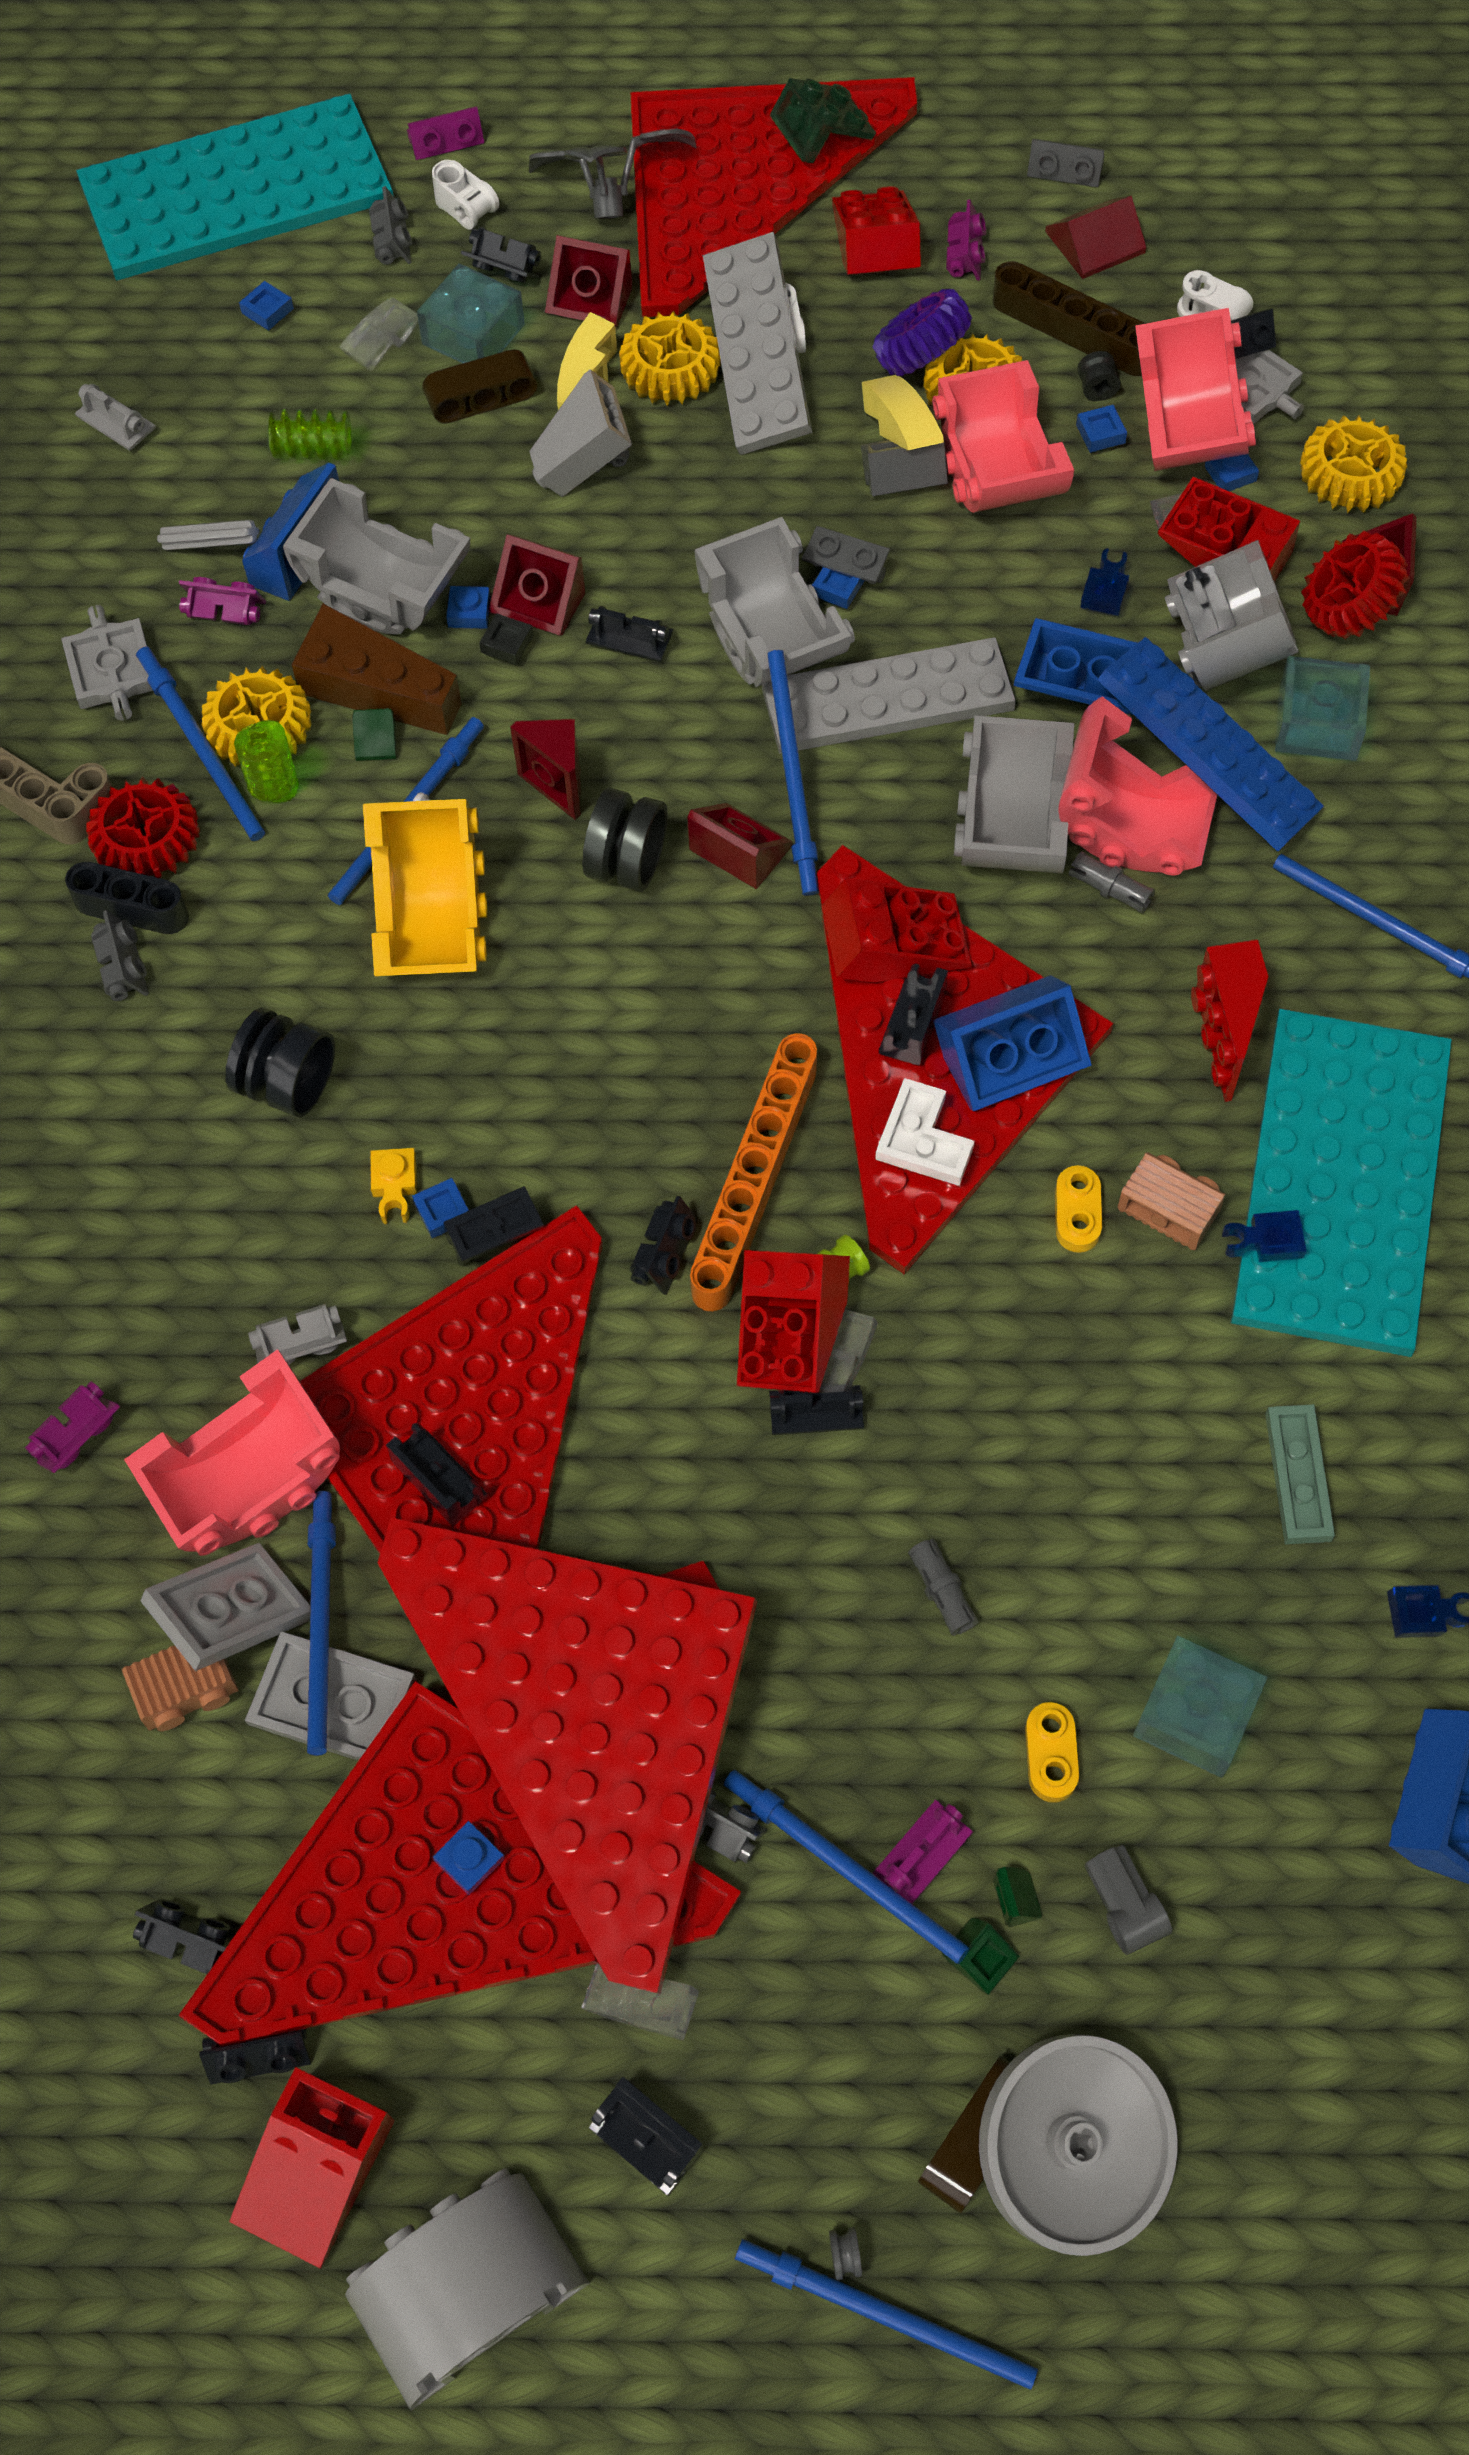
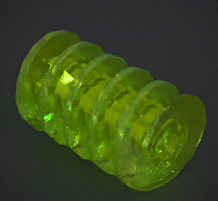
[268,409,352,461]
[234,720,299,803]

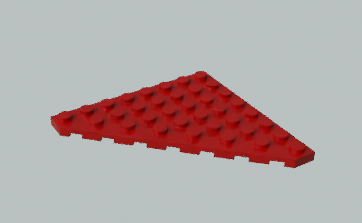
[630,77,917,317]
[817,845,1113,1275]
[300,1205,603,1555]
[377,1517,758,1994]
[178,1681,741,2047]

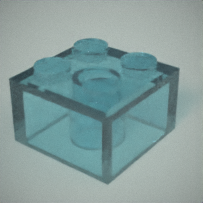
[417,263,525,363]
[1274,656,1370,761]
[1133,1635,1268,1778]

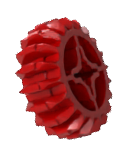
[1301,531,1410,640]
[86,776,200,879]

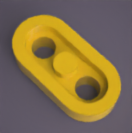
[1055,1165,1102,1253]
[1025,1702,1079,1803]

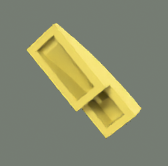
[557,312,617,410]
[862,375,944,450]

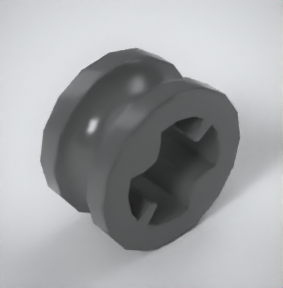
[829,2227,862,2281]

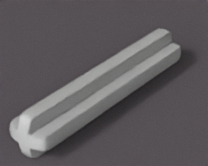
[157,519,259,551]

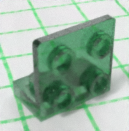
[770,78,876,163]

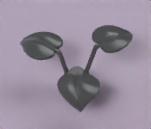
[528,129,696,219]

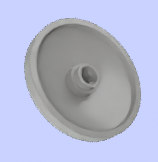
[979,2034,1177,2256]

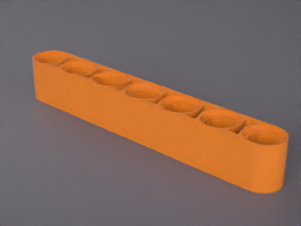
[690,1033,817,1312]

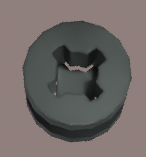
[1077,351,1121,401]

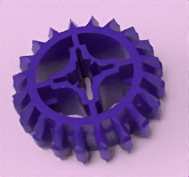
[872,289,972,376]

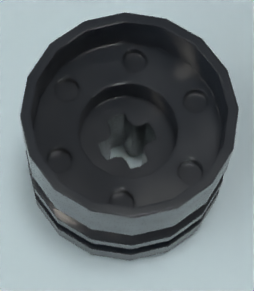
[225,1007,335,1118]

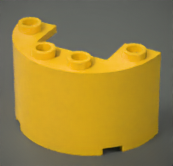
[363,799,488,976]

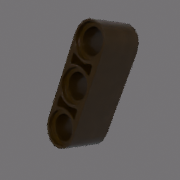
[422,349,538,423]
[918,2056,1010,2214]

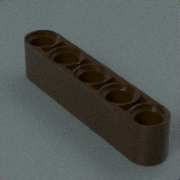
[993,261,1146,376]

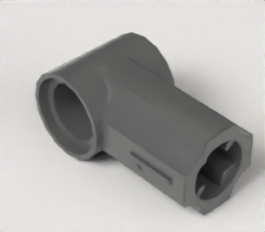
[1084,1845,1172,1955]

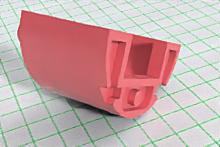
[1135,308,1256,471]
[932,360,1074,513]
[1058,696,1217,876]
[124,1349,340,1556]

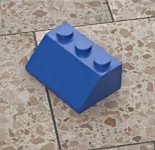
[242,463,339,601]
[1014,618,1137,715]
[933,975,1092,1112]
[1389,1709,1469,1884]

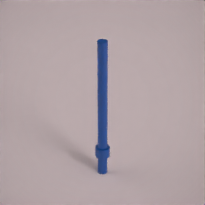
[136,647,265,841]
[767,650,819,896]
[328,717,484,905]
[1273,854,1469,979]
[307,1491,336,1756]
[724,1770,970,1964]
[735,2239,1038,2390]

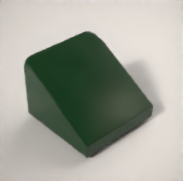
[352,708,396,761]
[993,1867,1042,1927]
[942,1918,1020,1995]

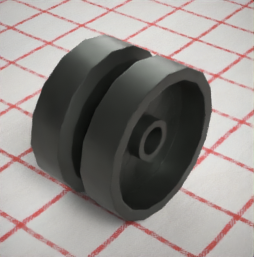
[582,787,668,892]

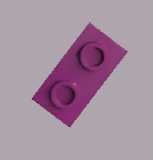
[407,106,484,160]
[946,199,987,281]
[179,577,266,626]
[25,1381,120,1473]
[872,1800,973,1904]

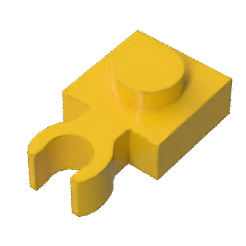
[371,1148,417,1224]

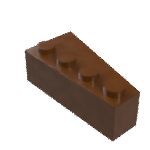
[292,603,462,735]

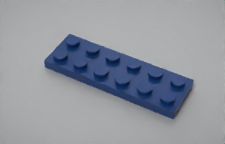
[1097,637,1324,852]

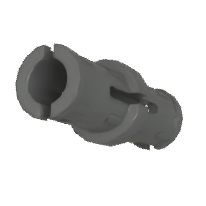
[1069,852,1155,914]
[908,1539,979,1636]

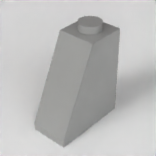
[529,369,632,497]

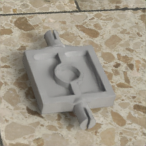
[1235,350,1304,425]
[61,605,153,721]

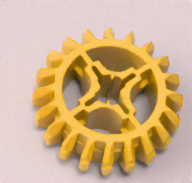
[619,310,721,406]
[923,332,1022,406]
[1300,415,1407,513]
[201,666,311,770]

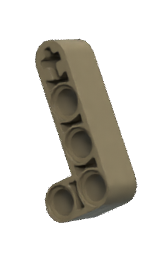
[0,747,112,844]

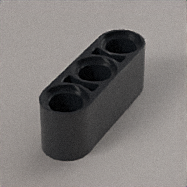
[65,862,189,934]

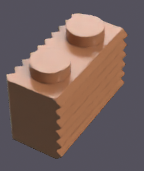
[1117,1152,1226,1250]
[122,1646,239,1731]

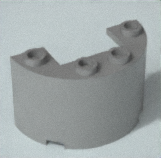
[283,478,471,634]
[695,517,855,687]
[1164,540,1299,691]
[954,715,1074,874]
[345,2168,590,2411]

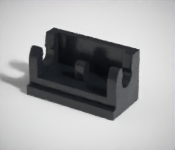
[879,964,948,1066]
[443,1186,544,1266]
[386,1423,488,1527]
[589,2077,704,2197]

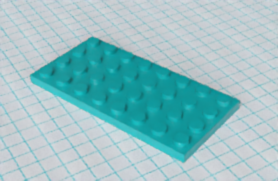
[76,94,393,281]
[1231,1009,1452,1357]

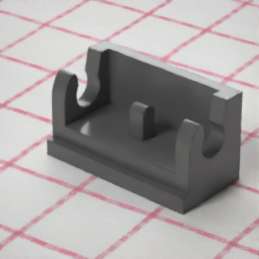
[860,440,948,496]

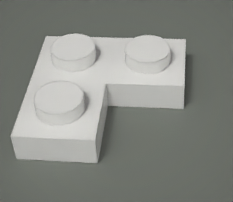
[875,1078,974,1186]

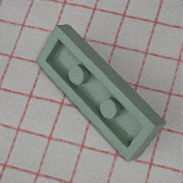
[1265,1404,1335,1545]

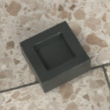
[479,613,533,665]

